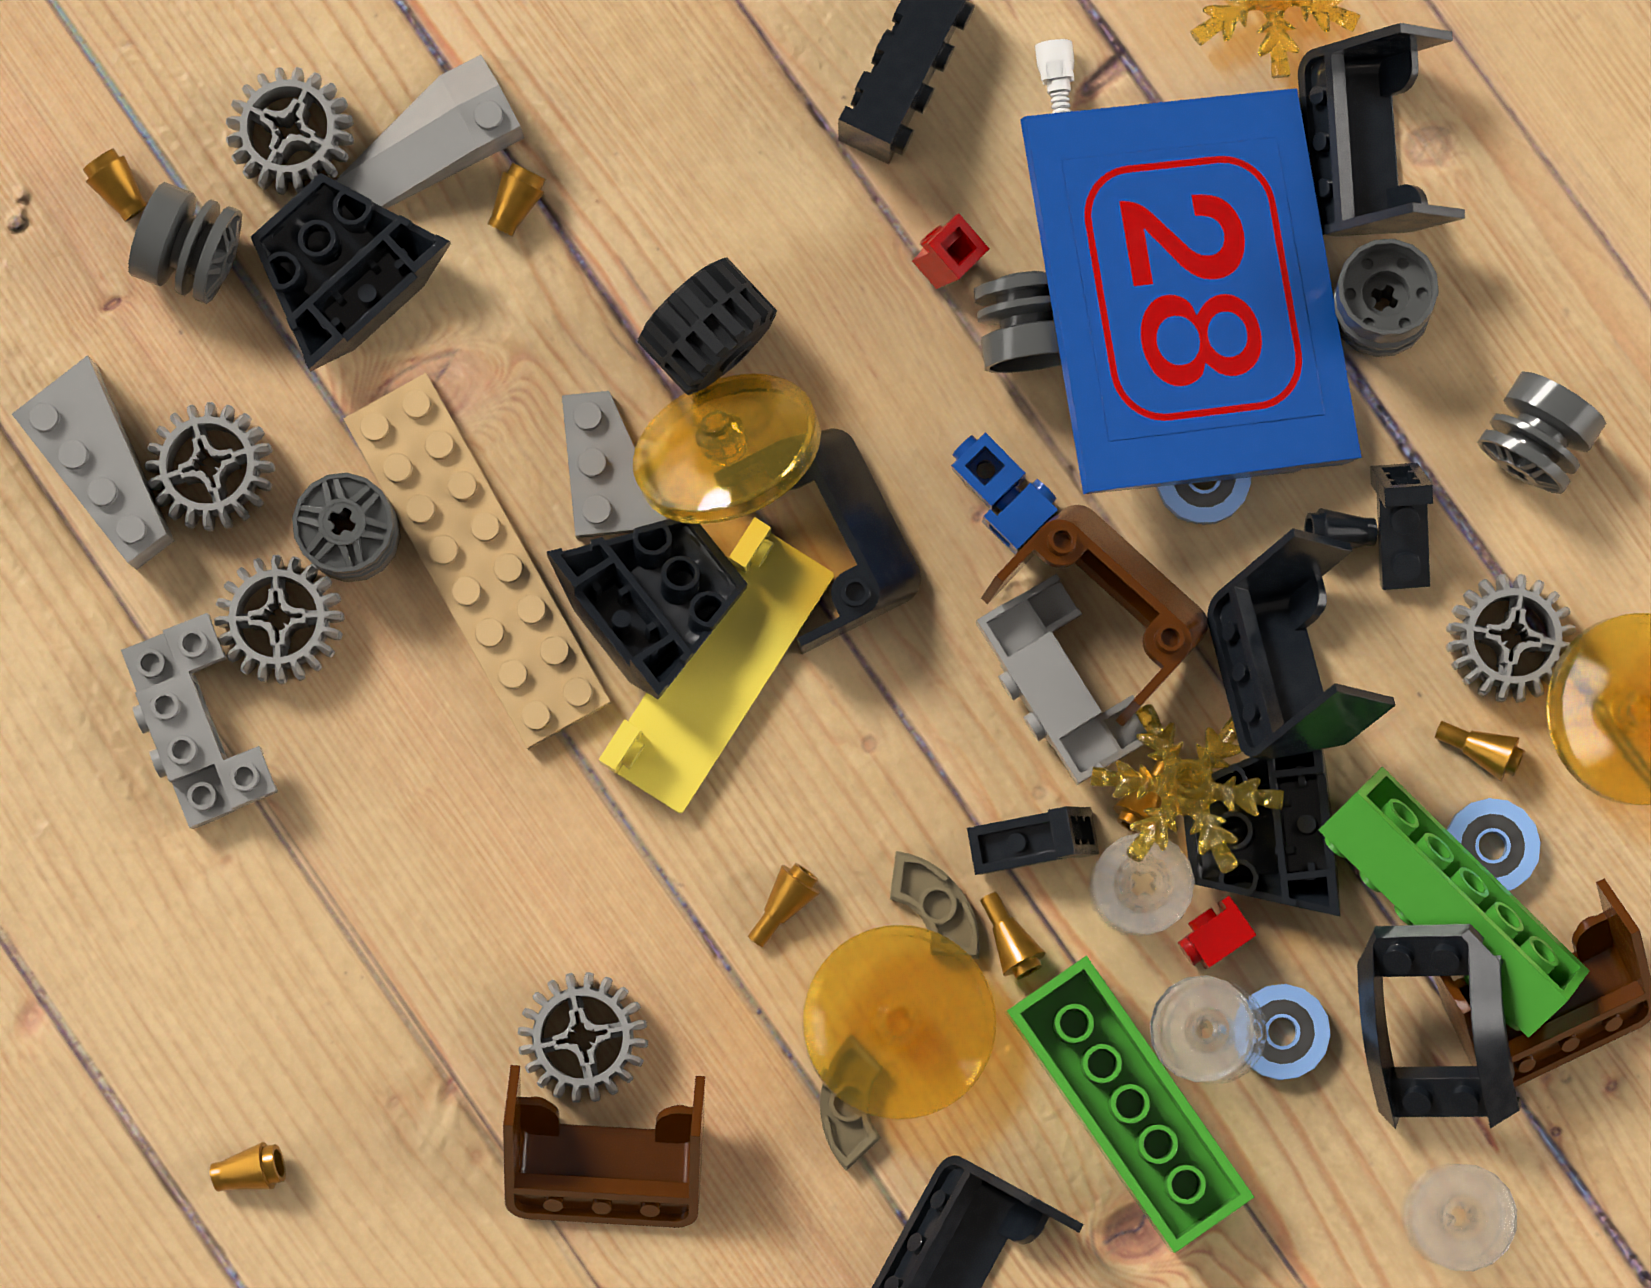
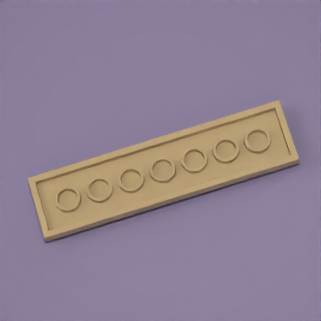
[343,373,611,749]

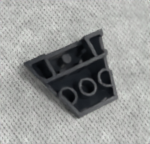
[251,173,451,372]
[547,513,747,699]
[1180,749,1341,917]

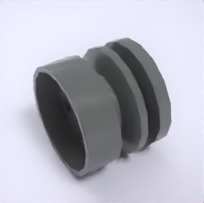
[128,182,242,304]
[1334,239,1439,357]
[974,271,1061,373]
[1477,371,1607,494]
[292,473,401,582]

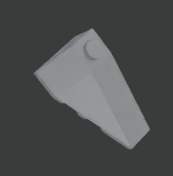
[335,55,524,209]

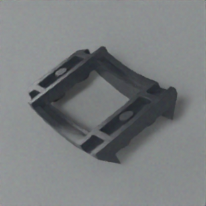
[1357,924,1522,1129]

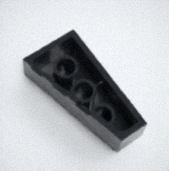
[838,0,975,164]

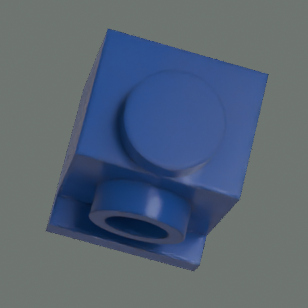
[951,432,1026,511]
[982,479,1058,555]

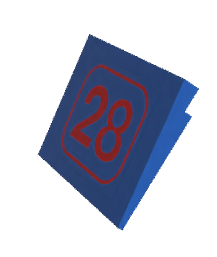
[1020,88,1362,494]

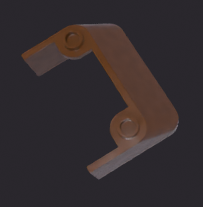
[981,505,1208,727]
[1434,878,1651,1087]
[503,1065,705,1228]

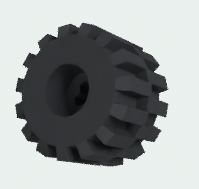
[638,257,777,395]

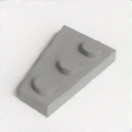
[562,391,667,538]

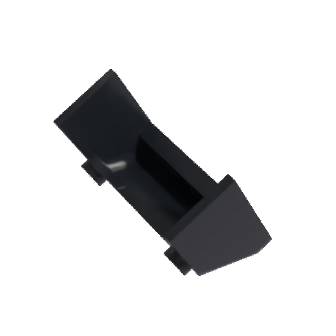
[1298,23,1465,236]
[715,428,921,654]
[1207,528,1396,760]
[872,1155,1084,1288]

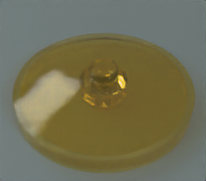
[633,373,821,524]
[1546,613,1651,805]
[802,925,996,1120]

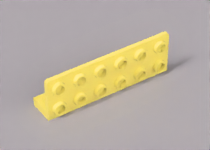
[599,517,834,813]

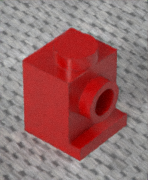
[912,213,990,289]
[1177,896,1256,969]

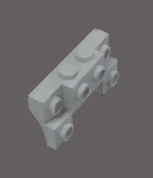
[976,573,1158,785]
[121,613,278,829]

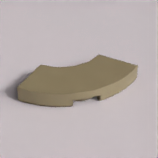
[890,851,980,959]
[820,1034,883,1170]

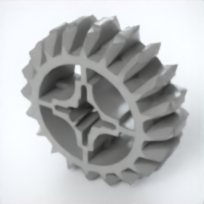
[226,67,354,195]
[145,402,275,531]
[214,555,345,684]
[1446,574,1576,703]
[518,972,648,1103]

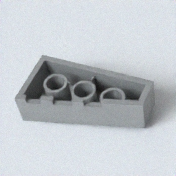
[12,355,174,570]

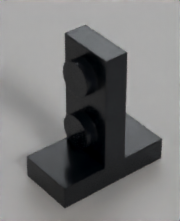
[1370,463,1433,590]
[967,806,1099,875]

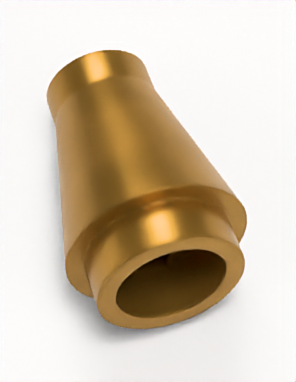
[83,148,147,222]
[487,162,546,236]
[210,1142,286,1192]

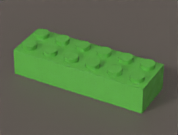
[1319,767,1590,1038]
[1005,955,1254,1253]

